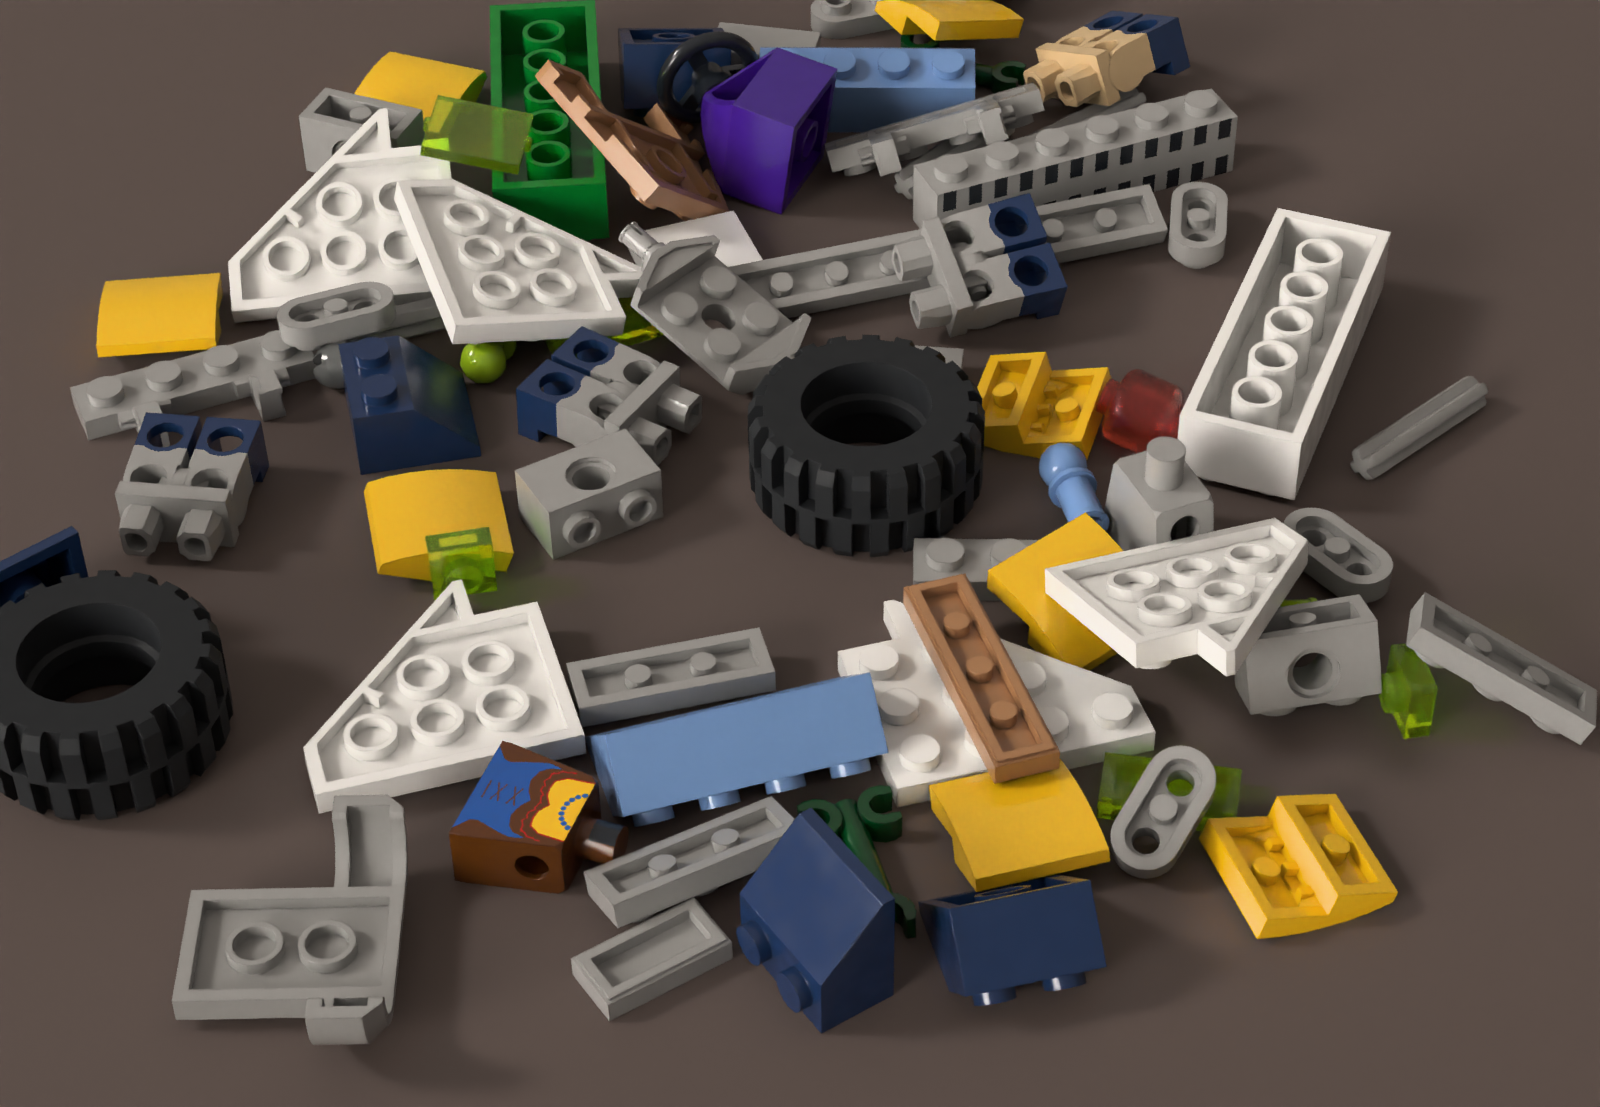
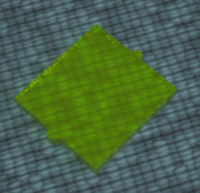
[420,95,534,175]

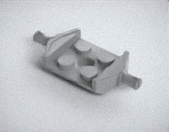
[618,221,811,395]

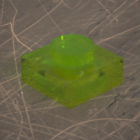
[425,527,497,600]
[1378,643,1438,739]

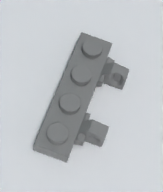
[824,82,1045,177]
[70,330,317,447]

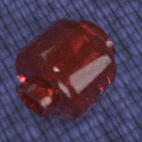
[1095,369,1184,454]

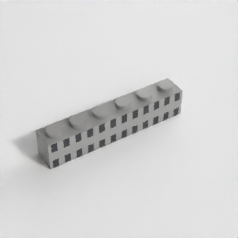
[913,88,1238,229]

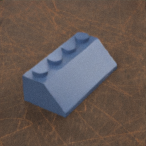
[759,47,975,132]
[585,672,889,827]

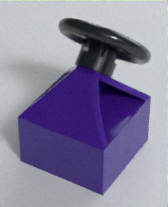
[656,31,838,215]

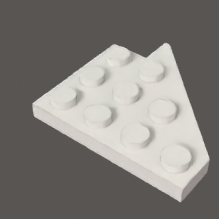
[228,108,452,323]
[394,179,643,345]
[1045,518,1308,677]
[303,579,586,814]
[838,600,1156,808]

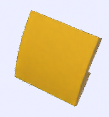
[875,0,1024,41]
[354,51,487,145]
[96,273,223,358]
[977,352,1114,460]
[364,469,514,582]
[987,512,1123,671]
[929,759,1110,892]
[1199,794,1398,939]

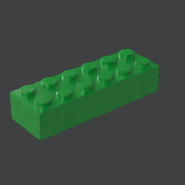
[490,0,610,241]

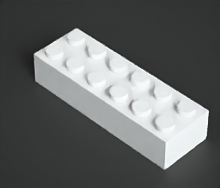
[1178,208,1391,500]

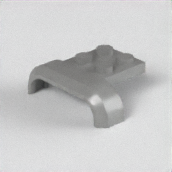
[172,795,408,1045]

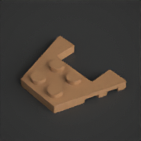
[535,59,729,221]

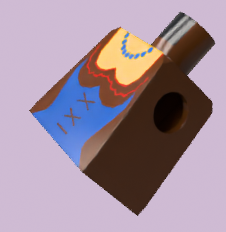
[449,741,629,894]

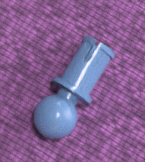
[1039,442,1109,531]

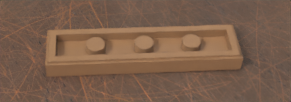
[903,573,1060,784]

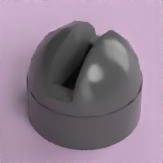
[313,339,352,389]

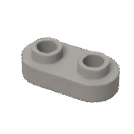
[811,0,894,39]
[1168,182,1228,269]
[277,282,396,351]
[1283,508,1393,603]
[1110,745,1216,879]

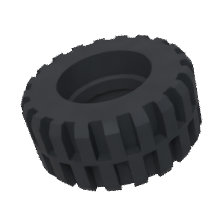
[747,334,985,557]
[0,570,233,821]

